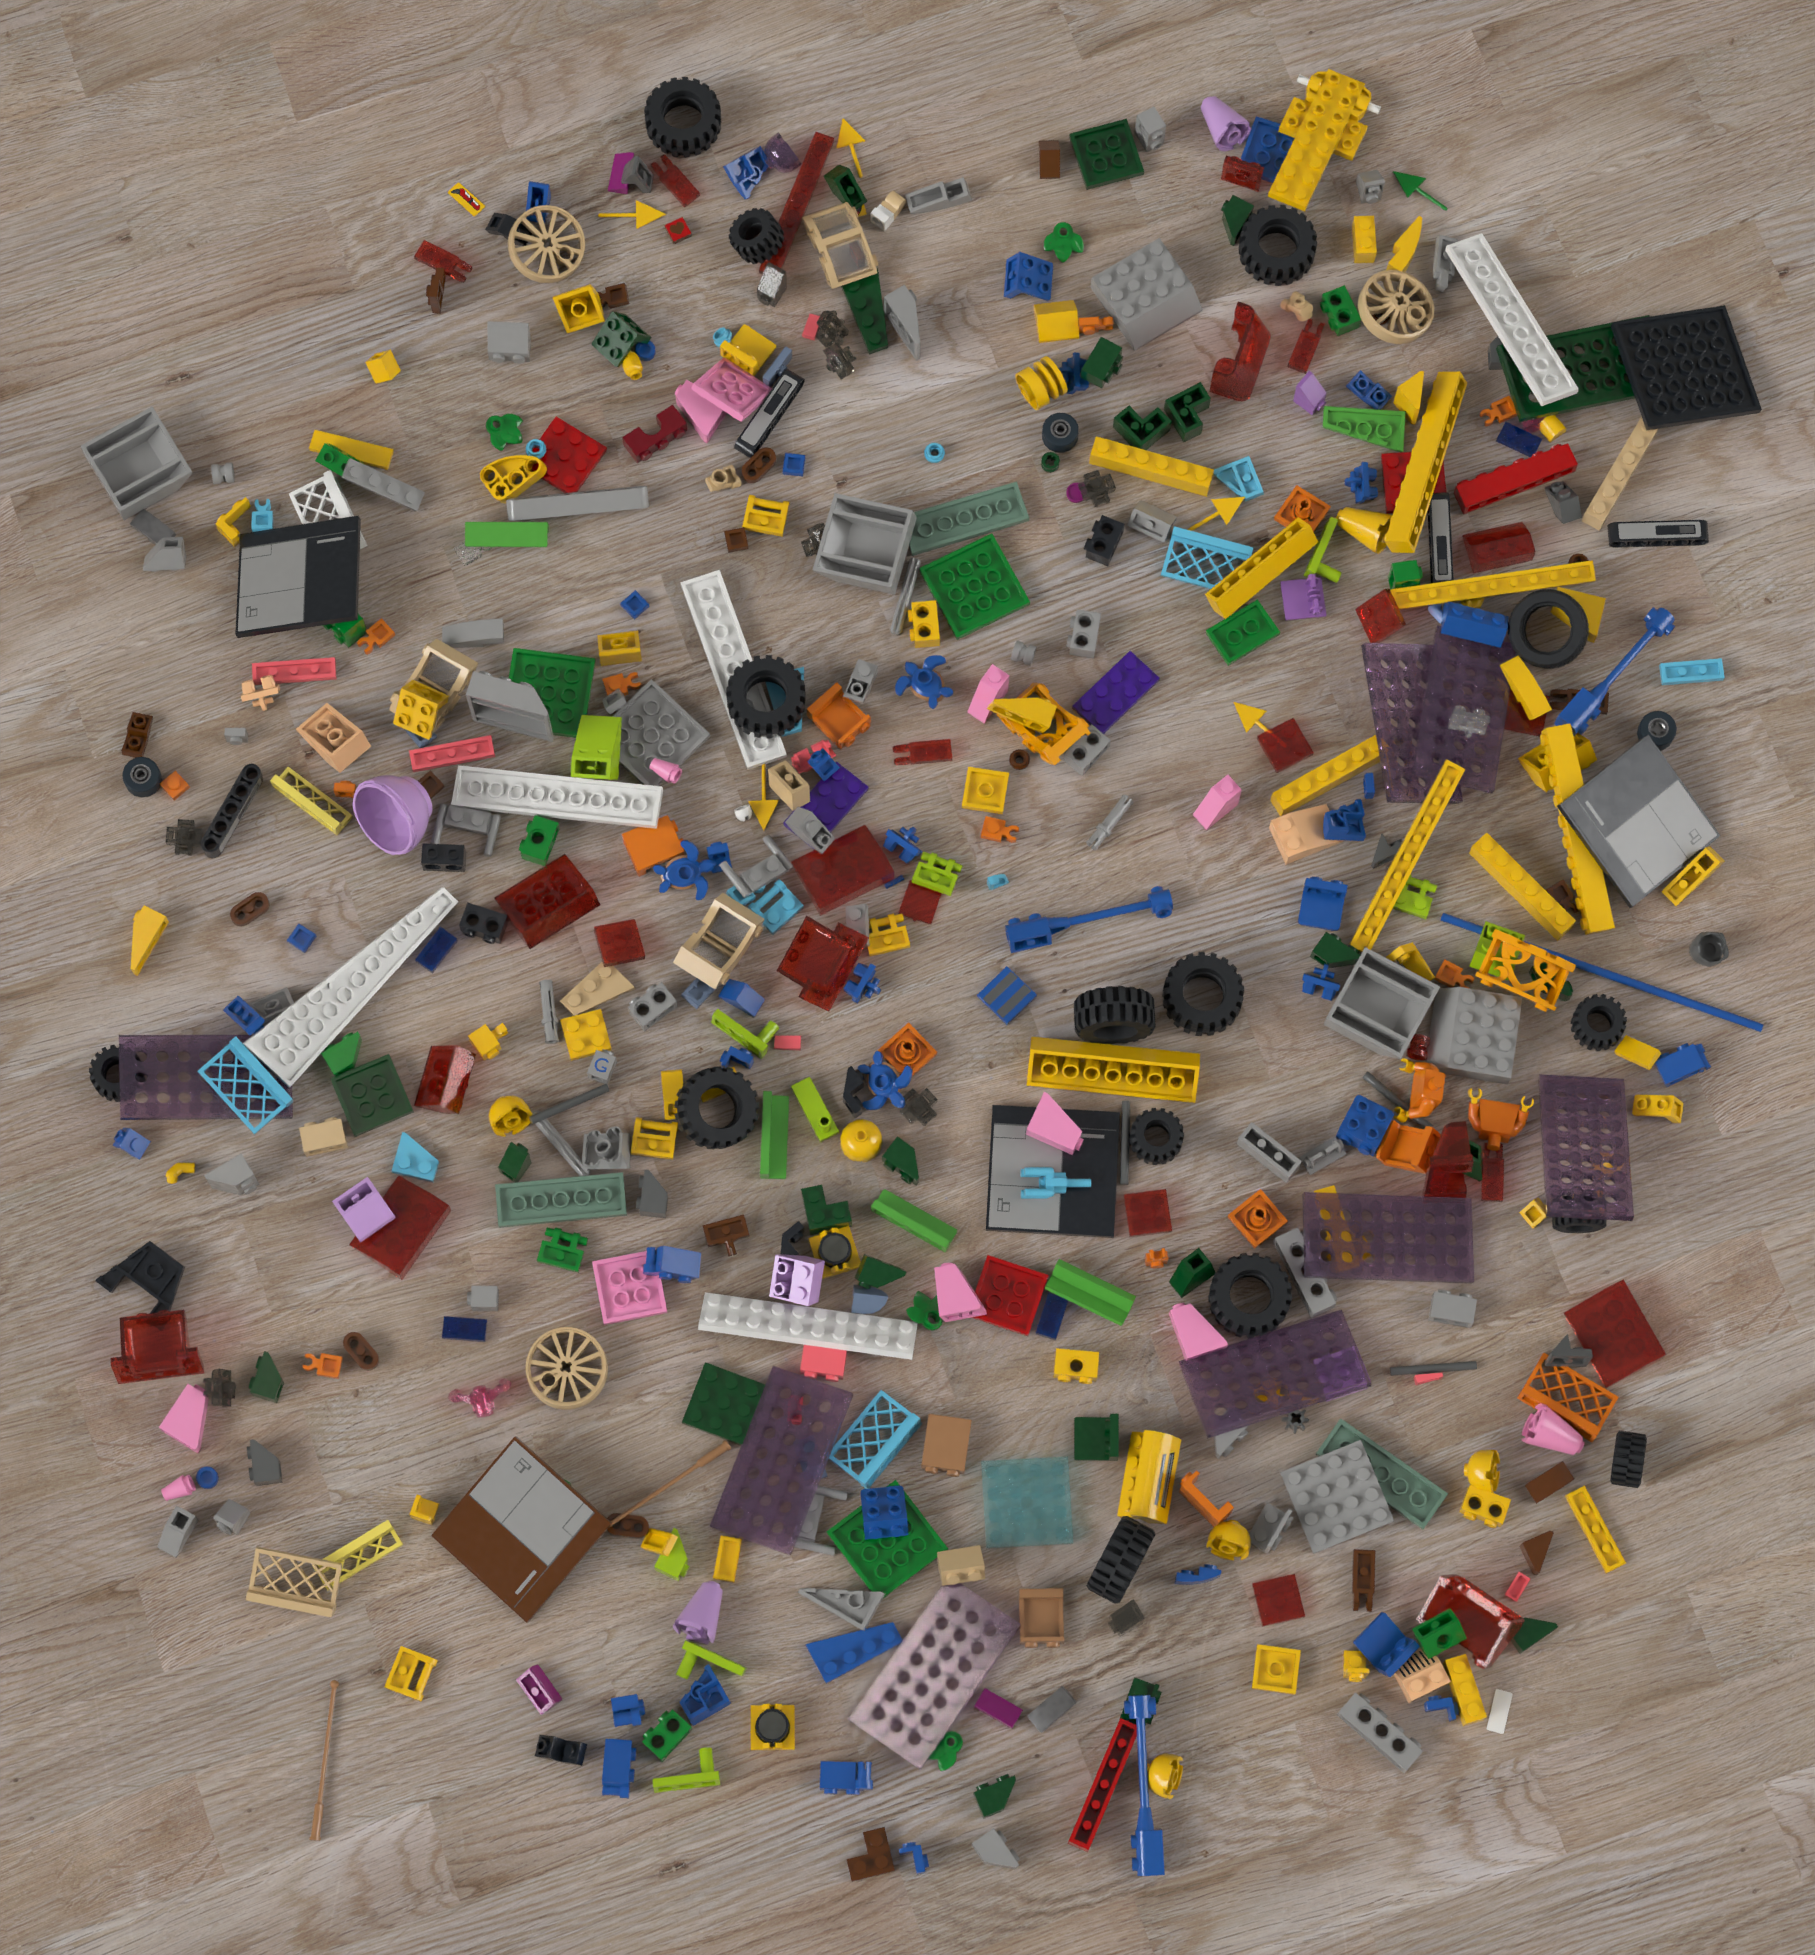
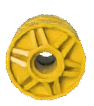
[1015,356,1068,410]

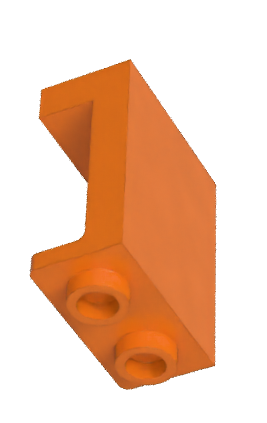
[806,682,871,750]
[622,815,685,877]
[1376,1120,1442,1174]
[1179,1470,1234,1527]

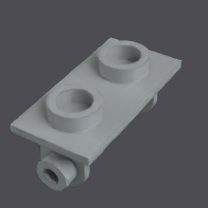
[1299,1136,1346,1175]

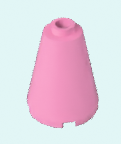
[1521,1403,1584,1455]

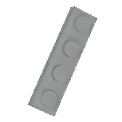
[341,458,425,511]

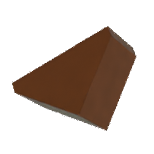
[1038,140,1060,179]
[1519,1531,1554,1576]

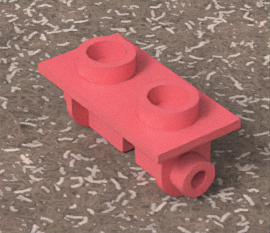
[791,740,836,774]

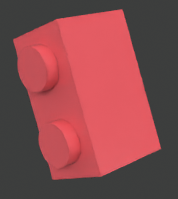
[800,1345,847,1382]

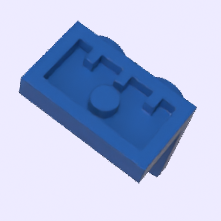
[1004,252,1053,301]
[1353,1612,1420,1677]

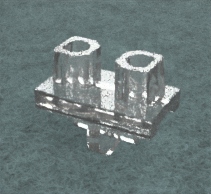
[1448,705,1490,738]

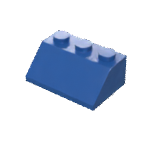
[1441,602,1509,648]

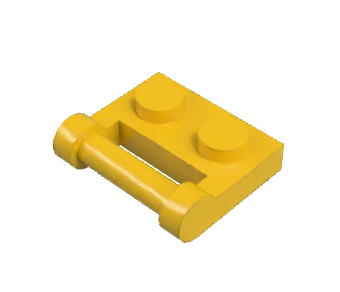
[742,494,790,537]
[631,1117,678,1160]
[384,1646,438,1702]

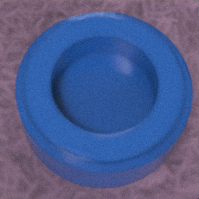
[635,341,656,361]
[196,1466,219,1489]

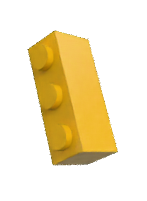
[1442,1654,1487,1727]

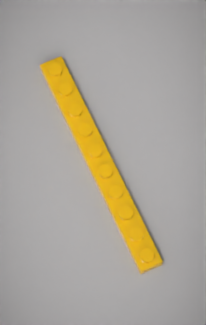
[1390,560,1596,611]
[1349,760,1465,952]

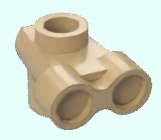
[1280,291,1313,321]
[705,464,741,492]

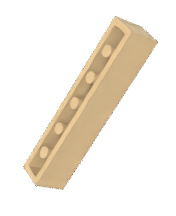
[1582,416,1659,531]

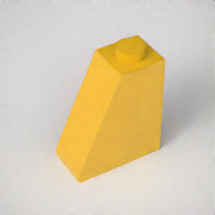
[1550,587,1606,643]

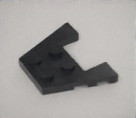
[96,1241,185,1331]

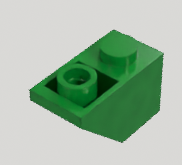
[321,1031,362,1076]

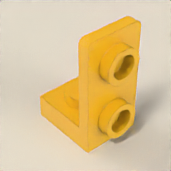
[215,497,251,547]
[1386,942,1435,981]
[1632,1095,1684,1123]
[1343,1650,1370,1682]

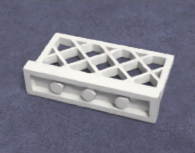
[289,470,367,549]

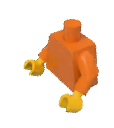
[1393,1058,1445,1123]
[1468,1088,1534,1151]

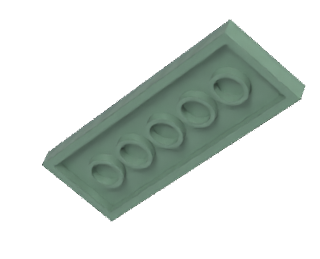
[909,482,1029,556]
[495,1172,627,1228]
[1315,1418,1448,1530]

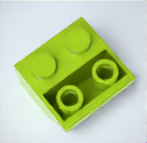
[1469,921,1525,981]

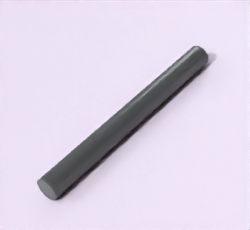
[1362,1071,1433,1129]
[529,1084,609,1125]
[1120,1101,1130,1185]
[1390,1361,1477,1376]

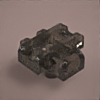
[816,310,849,347]
[823,343,857,380]
[1078,470,1116,507]
[801,523,825,557]
[165,819,203,856]
[900,1088,938,1126]
[203,1368,236,1408]

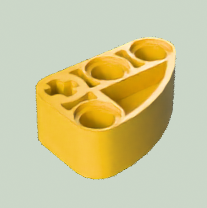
[480,455,547,504]

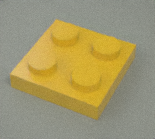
[962,767,1009,815]
[560,1009,612,1061]
[1251,1644,1301,1695]

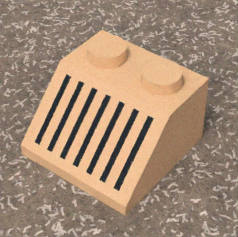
[1394,1648,1451,1704]

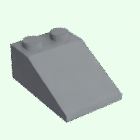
[884,285,920,361]

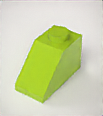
[654,1528,690,1581]

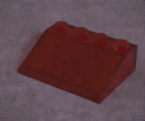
[791,825,894,916]
[494,854,601,949]
[349,1175,451,1280]
[1564,1279,1666,1388]

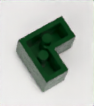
[1081,337,1124,388]
[1164,382,1211,442]
[1113,405,1172,450]
[801,1185,852,1235]

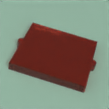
[898,880,942,925]

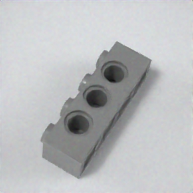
[1273,1227,1337,1318]
[1337,1692,1423,1773]

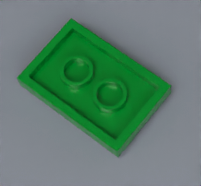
[1206,599,1280,666]

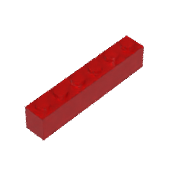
[1453,443,1578,515]
[1067,1718,1137,1852]

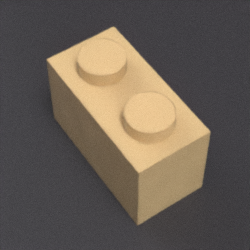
[768,760,810,811]
[299,1117,348,1157]
[937,1545,985,1586]

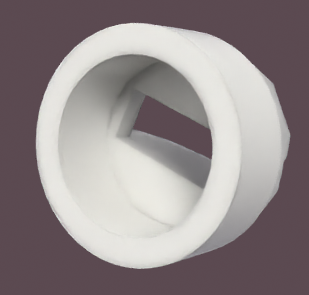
[734,804,752,822]

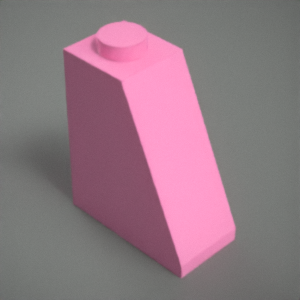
[675,380,727,443]
[967,664,1009,724]
[1193,775,1242,830]
[1026,1092,1084,1155]
[934,1263,987,1322]
[1169,1302,1228,1362]
[159,1384,209,1453]

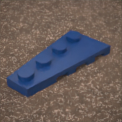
[805,1622,903,1684]

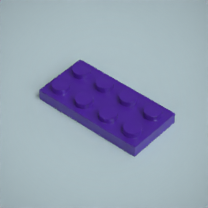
[1072,651,1160,734]
[783,761,869,850]

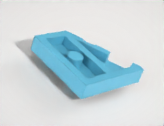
[1213,456,1264,502]
[392,1132,439,1183]

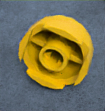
[489,1095,532,1137]
[840,1119,882,1162]
[1464,1450,1500,1493]
[1206,1520,1251,1561]
[1147,1753,1183,1800]

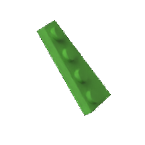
[1322,406,1406,453]

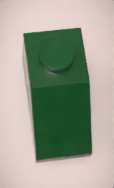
[824,165,867,210]
[1221,195,1254,246]
[854,1254,907,1289]
[1505,1617,1558,1654]

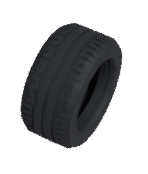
[1508,589,1589,669]

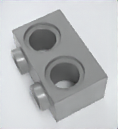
[1135,107,1166,152]
[1066,609,1101,659]
[1064,725,1111,776]
[628,982,678,1032]

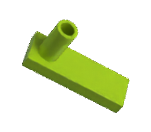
[1303,517,1342,583]
[711,1009,779,1059]
[791,1077,839,1143]
[676,1640,747,1680]
[652,1747,720,1793]

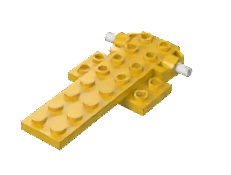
[1268,69,1381,212]

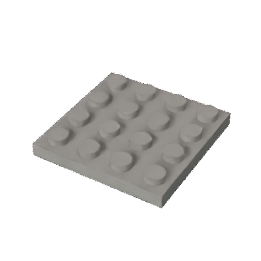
[612,679,711,786]
[1280,1440,1394,1554]

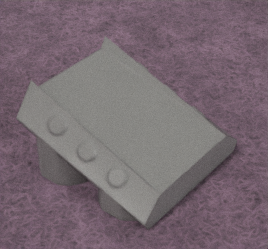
[582,1126,632,1169]

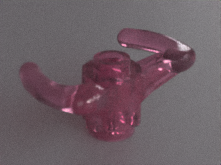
[448,1378,512,1418]

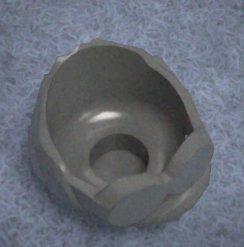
[1689,932,1729,967]

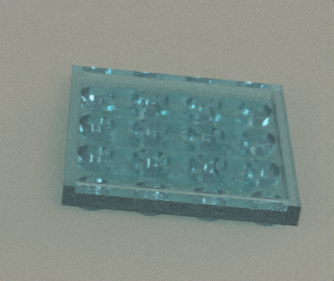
[981,1456,1073,1549]

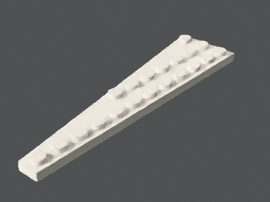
[243,887,458,1087]

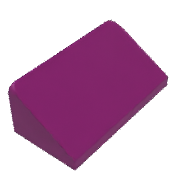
[608,152,635,194]
[516,1665,562,1715]
[974,1688,1023,1729]

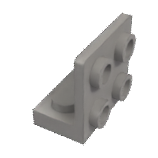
[1249,1503,1293,1554]

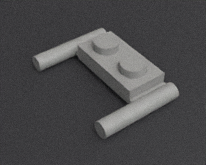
[430,804,501,857]
[719,835,794,898]
[791,1483,848,1556]

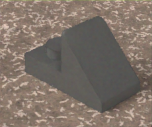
[621,156,654,193]
[1371,834,1403,869]
[1545,1334,1593,1367]

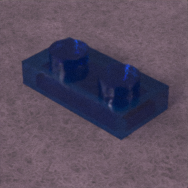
[1496,422,1542,457]
[415,927,458,974]
[1036,1292,1068,1341]
[442,1316,488,1342]

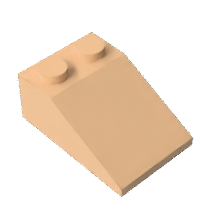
[296,703,371,773]
[1269,804,1343,865]

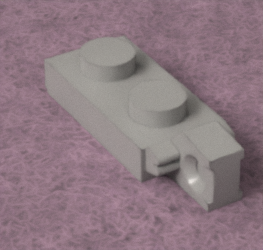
[1433,235,1458,292]

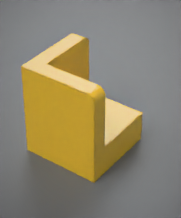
[365,349,401,384]
[409,1494,440,1525]

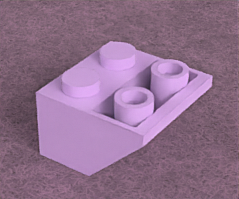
[332,1177,396,1242]
[769,1254,825,1306]

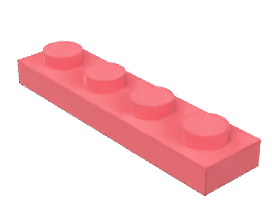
[252,657,337,685]
[409,735,495,772]

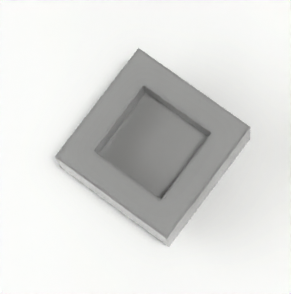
[602,688,627,714]
[224,728,248,745]

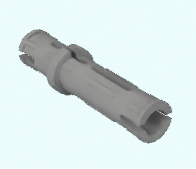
[1086,795,1134,850]
[539,980,559,1044]

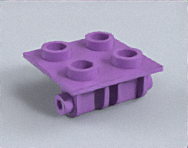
[1280,574,1326,621]

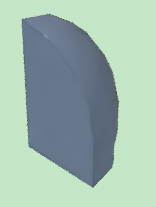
[851,1285,888,1314]

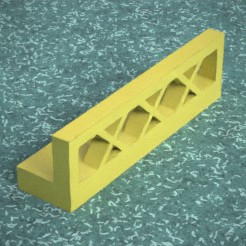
[270,767,353,835]
[312,1520,403,1591]

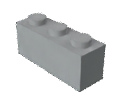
[1237,1122,1302,1183]

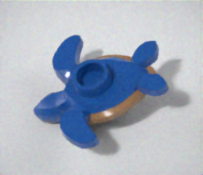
[895,655,953,709]
[653,840,716,900]
[858,1051,913,1110]

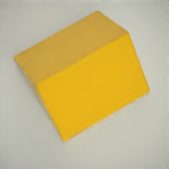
[553,284,605,334]
[1034,300,1079,343]
[1393,371,1424,425]
[597,630,642,666]

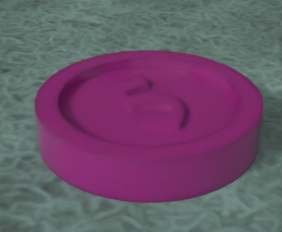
[1066,483,1087,503]

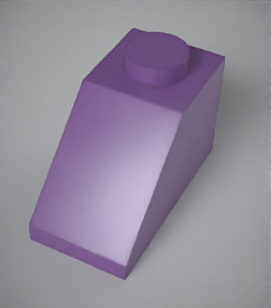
[1293,371,1327,415]

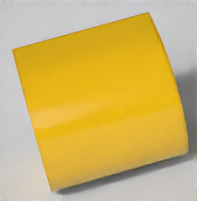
[1537,415,1567,443]

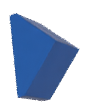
[526,181,551,223]
[718,979,765,1017]

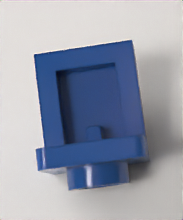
[807,748,840,781]
[707,842,732,874]
[720,1046,754,1069]
[113,1128,151,1160]
[1424,1695,1459,1722]
[899,1842,929,1875]

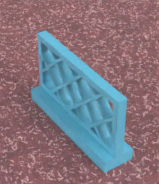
[1161,526,1254,589]
[198,1036,293,1135]
[826,1390,922,1489]

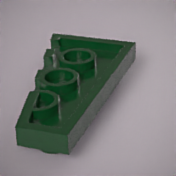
[841,268,888,355]

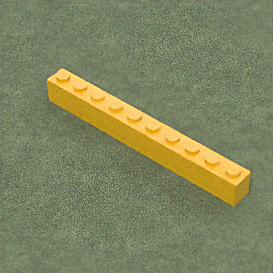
[1384,371,1467,553]
[1540,724,1615,935]

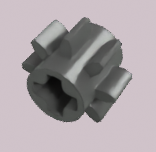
[1281,1406,1309,1434]

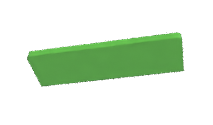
[465,522,549,547]
[760,1091,789,1179]
[871,1189,957,1253]
[1045,1259,1136,1326]

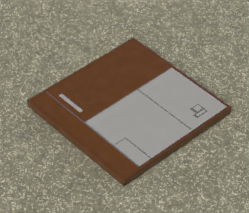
[431,1436,612,1623]

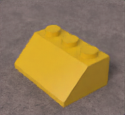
[1518,733,1597,792]

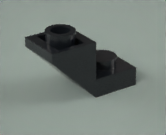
[485,213,532,246]
[843,1066,865,1119]
[780,1221,805,1256]
[535,1735,587,1766]

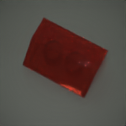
[1462,522,1536,574]
[414,1045,476,1114]

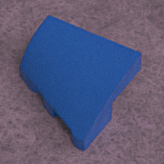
[723,146,770,199]
[1323,799,1366,841]
[680,1664,731,1726]

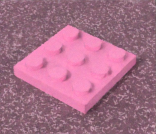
[691,357,772,422]
[592,1251,667,1325]

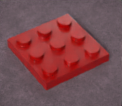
[532,416,607,493]
[1381,452,1446,514]
[971,1255,1049,1337]

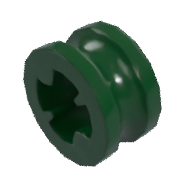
[1041,452,1060,473]

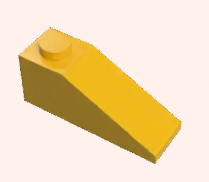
[987,698,1057,734]
[1661,846,1725,906]
[131,905,169,976]

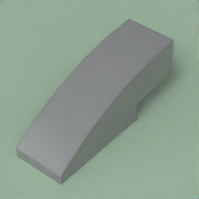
[905,177,972,214]
[442,618,504,648]

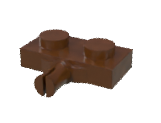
[702,1215,750,1257]

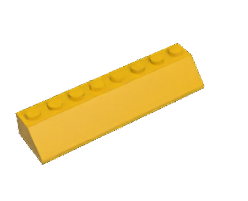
[1026,1036,1200,1103]

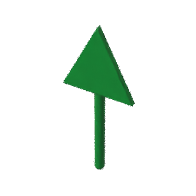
[1393,171,1448,211]

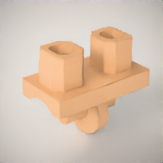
[241,675,280,711]

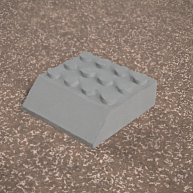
[1091,238,1203,351]
[80,407,193,520]
[813,493,917,595]
[466,671,554,742]
[1324,947,1440,1059]
[1425,987,1522,1084]

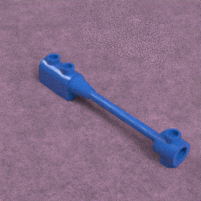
[1554,607,1675,736]
[1005,886,1173,953]
[1124,1695,1165,1876]

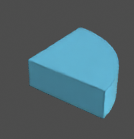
[987,874,1009,890]

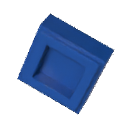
[783,453,805,477]
[620,590,650,620]
[1363,773,1375,799]
[287,923,317,953]

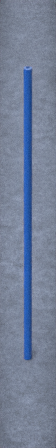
[1440,913,1764,1032]

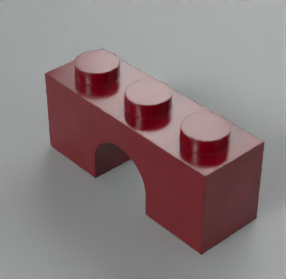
[622,404,687,463]

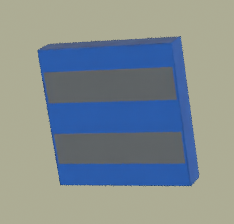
[977,966,1037,1025]

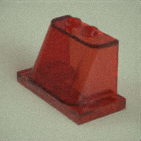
[777,915,869,1011]
[1422,1121,1473,1204]
[111,1310,204,1384]

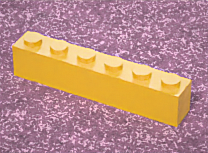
[1089,436,1214,497]
[1205,517,1318,619]
[1270,733,1390,817]
[1469,833,1576,941]

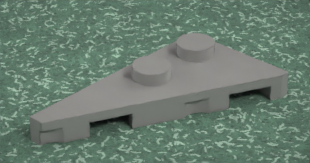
[798,1588,885,1631]

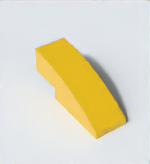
[1386,215,1422,272]
[1500,656,1552,720]

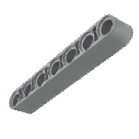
[506,486,649,521]

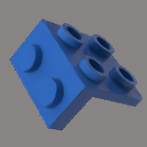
[1298,876,1348,931]
[1336,1095,1394,1156]
[860,1486,908,1540]

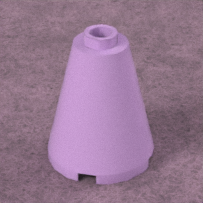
[1201,96,1251,151]
[673,1581,723,1645]

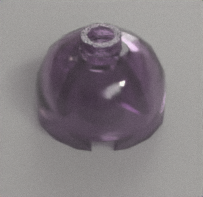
[764,132,802,173]

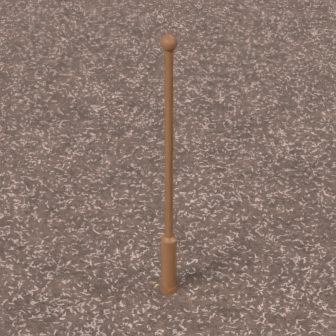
[605,1440,731,1532]
[309,1680,339,1841]

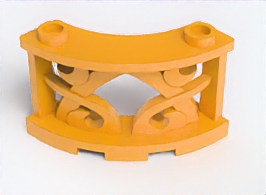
[996,682,1091,766]
[1475,929,1576,1012]

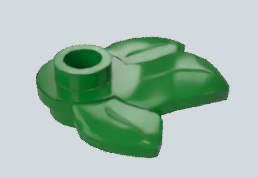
[1044,222,1084,263]
[485,413,523,451]
[906,1291,943,1331]
[922,1727,963,1771]

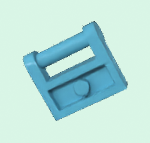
[747,879,804,935]

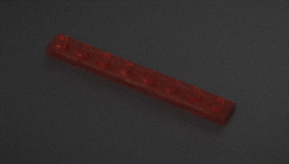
[759,132,834,280]

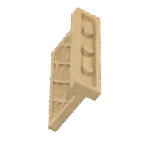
[246,1546,343,1617]

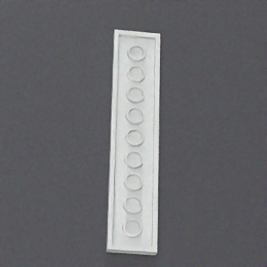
[1445,233,1579,406]
[680,570,787,770]
[451,765,663,829]
[698,1292,918,1360]

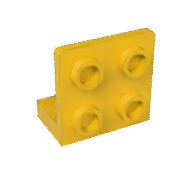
[720,324,776,376]
[393,680,449,739]

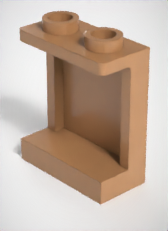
[921,1414,972,1477]
[1019,1588,1065,1648]

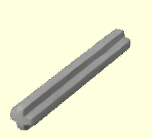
[890,558,921,635]
[532,1110,591,1176]

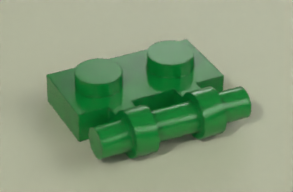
[537,1227,588,1273]

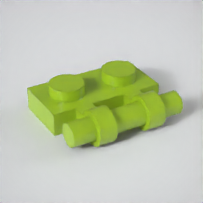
[912,851,963,896]
[1393,874,1437,919]

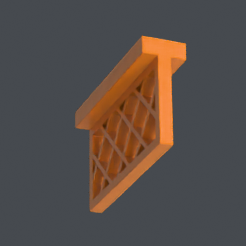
[1517,1353,1619,1442]

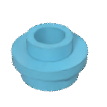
[713,327,732,347]
[526,439,546,459]
[924,443,945,463]

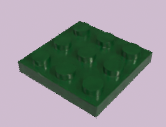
[1069,119,1144,190]
[330,1054,414,1137]
[682,1362,766,1446]

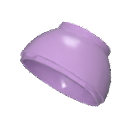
[352,775,432,855]

